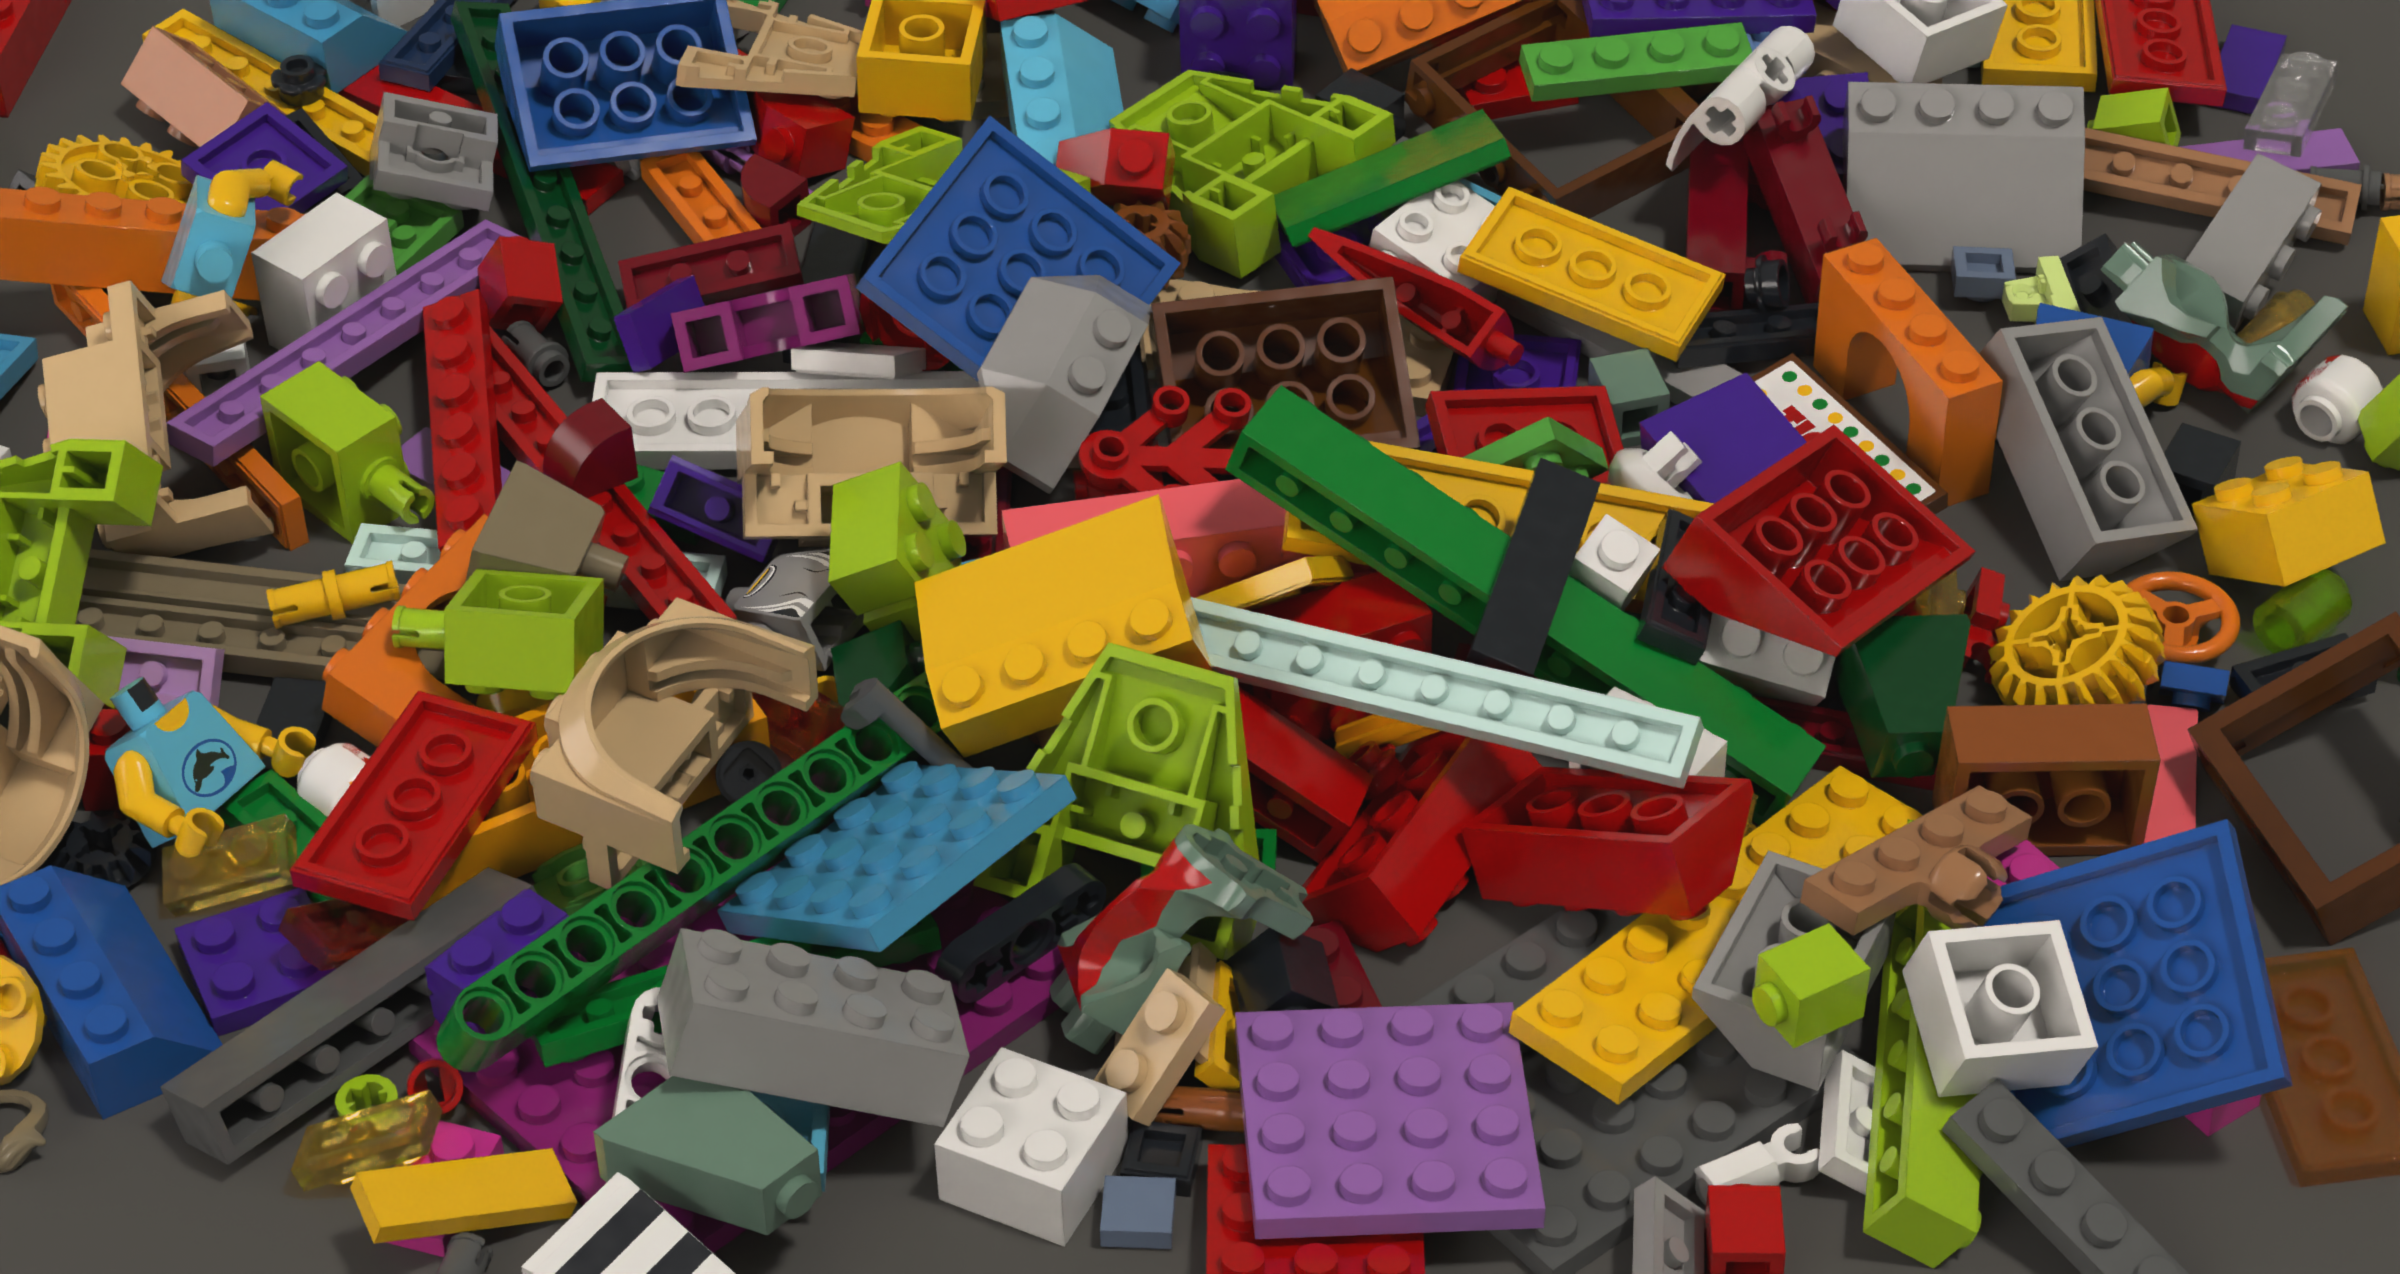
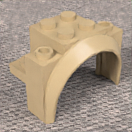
[38,280,274,558]
[736,387,1007,547]
[530,597,819,889]
[0,625,104,886]

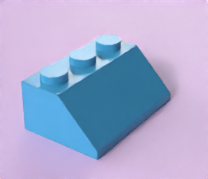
[209,0,408,93]

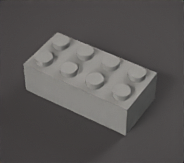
[657,928,970,1127]

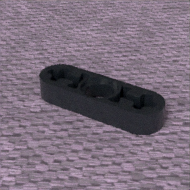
[935,863,1107,1003]

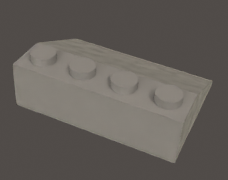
[1843,82,2085,274]

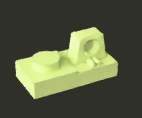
[2002,256,2081,324]

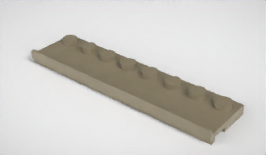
[75,549,455,690]

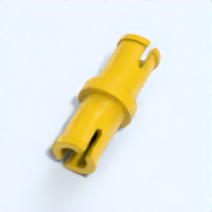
[266,560,401,629]

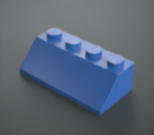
[0,865,223,1120]

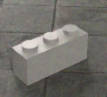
[2185,153,2322,334]

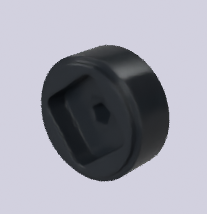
[715,741,782,804]

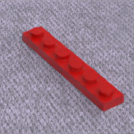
[423,289,502,552]

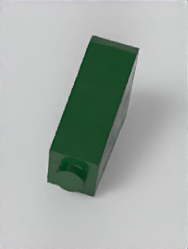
[1832,614,1971,778]

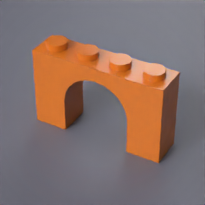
[1813,238,2003,506]
[322,514,607,747]

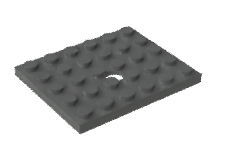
[1408,908,1864,1274]

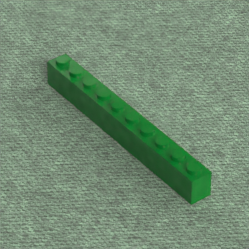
[1225,385,1826,825]

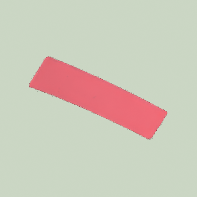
[2144,704,2198,843]

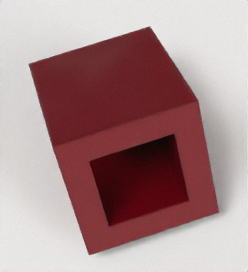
[741,153,811,237]
[543,398,638,498]

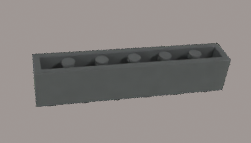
[160,867,536,1165]

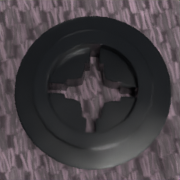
[48,809,157,888]

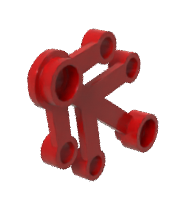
[1078,385,1252,493]

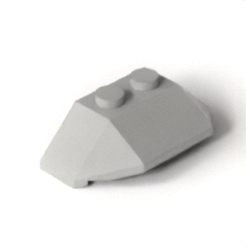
[977,275,1151,494]

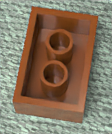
[1932,703,2161,856]

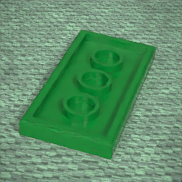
[1274,109,1511,247]

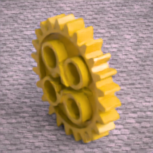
[34,134,193,204]

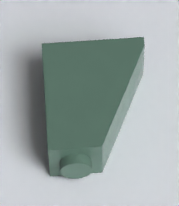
[593,1076,822,1235]

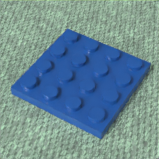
[855,116,1181,382]
[1977,819,2293,1148]

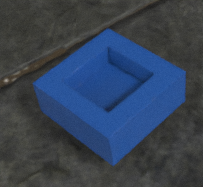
[2159,661,2230,712]

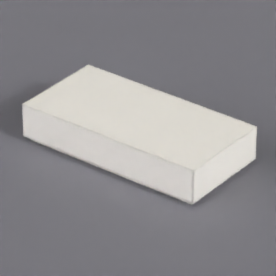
[791,342,926,379]

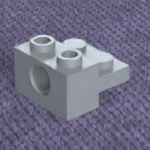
[369,92,498,212]

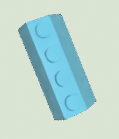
[1000,13,1124,166]

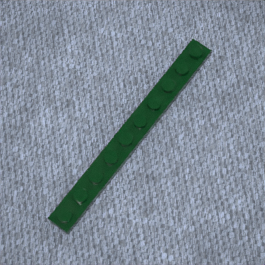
[451,1,642,382]

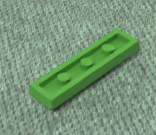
[1519,22,1752,102]

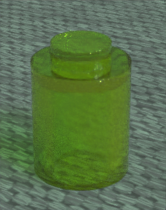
[2253,569,2352,653]

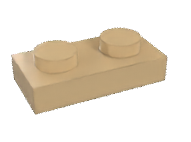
[1094,968,1226,1126]

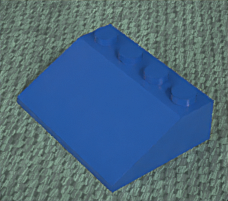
[494,0,757,172]

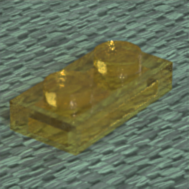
[162,813,297,917]
[291,1090,443,1191]

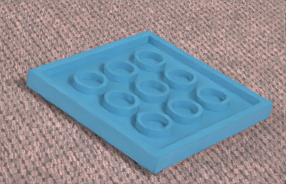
[717,761,1077,952]

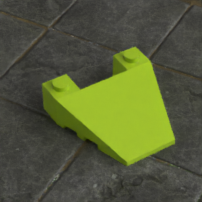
[1109,69,1396,279]
[797,126,1091,244]
[0,439,163,709]
[973,642,1259,960]

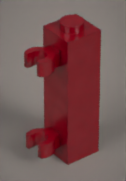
[1742,95,1868,303]
[1685,140,1788,312]

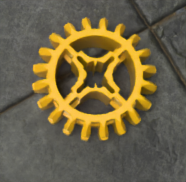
[1988,574,2166,705]

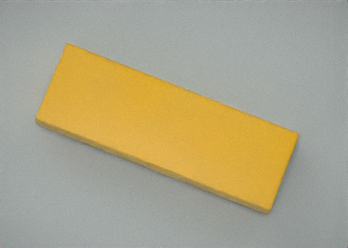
[350,1148,577,1244]

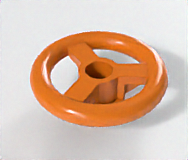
[2126,571,2240,665]

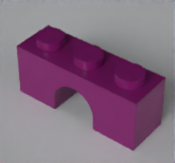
[671,273,866,373]

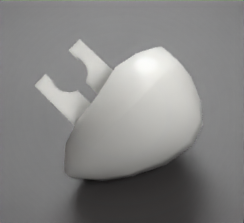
[1607,431,1702,500]

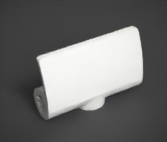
[1666,26,1815,171]

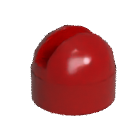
[406,1058,463,1115]

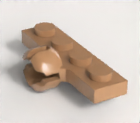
[1800,785,2032,936]

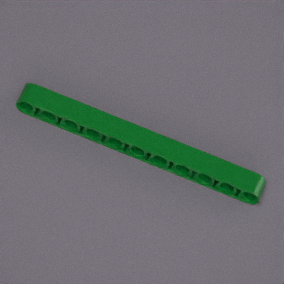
[436,671,950,1072]

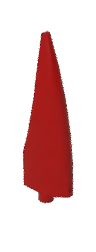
[1308,227,1524,371]

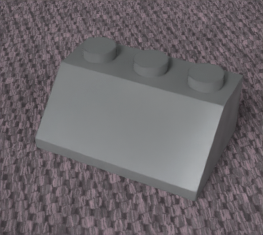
[1692,850,1896,1091]

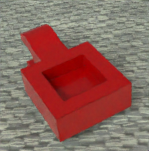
[1957,567,2010,684]

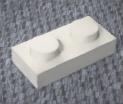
[1818,1050,1876,1195]

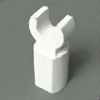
[1694,1123,1820,1206]

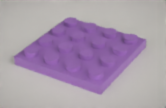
[1235,1002,1546,1239]

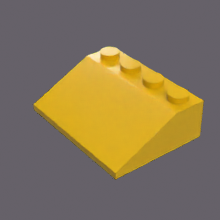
[914,494,1212,758]

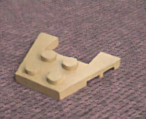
[676,0,863,99]

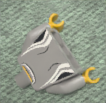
[726,549,864,727]

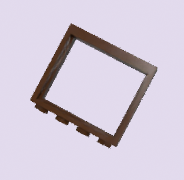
[1404,0,1709,219]
[2187,611,2400,946]

